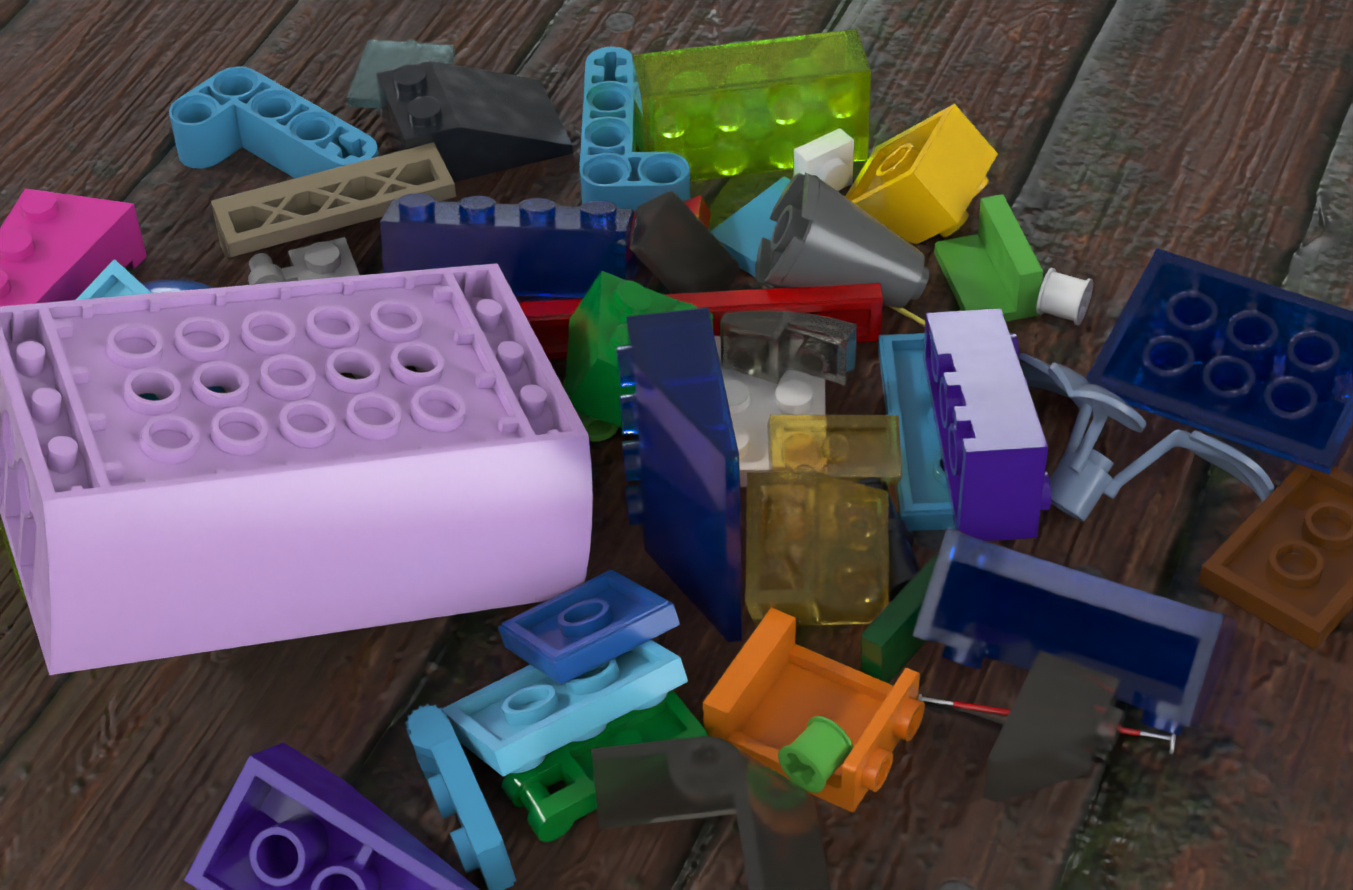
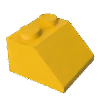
[845,104,998,244]

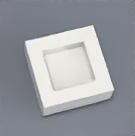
[793,128,854,191]

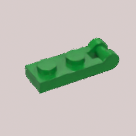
[502,690,708,842]

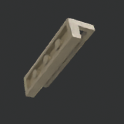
[211,142,456,258]

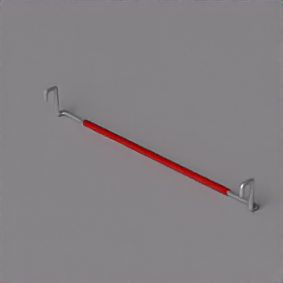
[917,694,1176,754]

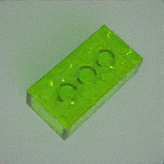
[632,29,871,181]

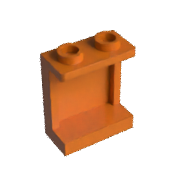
[703,607,925,813]

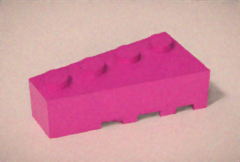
[0,188,147,307]

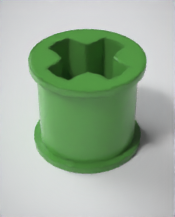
[778,716,854,793]

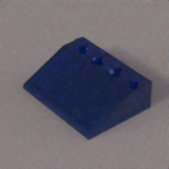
[380,193,647,298]
[1086,248,1353,474]
[615,307,742,642]

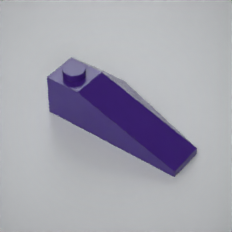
[184,742,480,890]

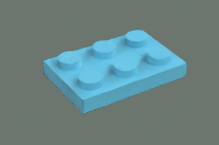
[442,640,688,777]

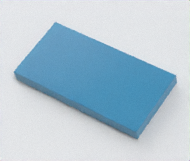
[878,333,955,531]

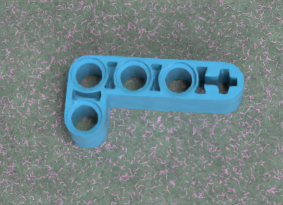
[579,47,691,230]
[169,66,379,179]

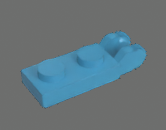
[405,704,516,890]

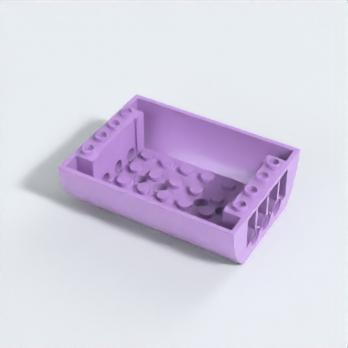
[0,264,593,675]

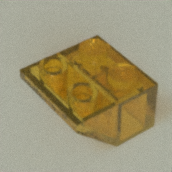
[745,471,889,626]

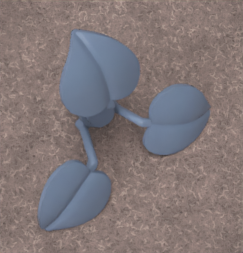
[1018,353,1275,523]

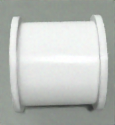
[1036,268,1093,326]

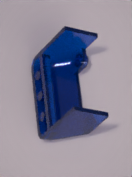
[913,528,1238,736]

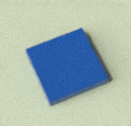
[498,570,680,685]

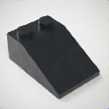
[376,61,573,182]

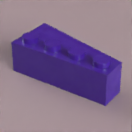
[923,308,1051,543]

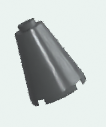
[755,172,929,308]

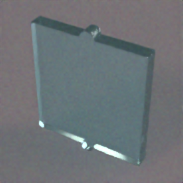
[347,39,455,109]

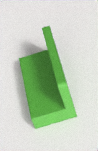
[934,194,1043,322]

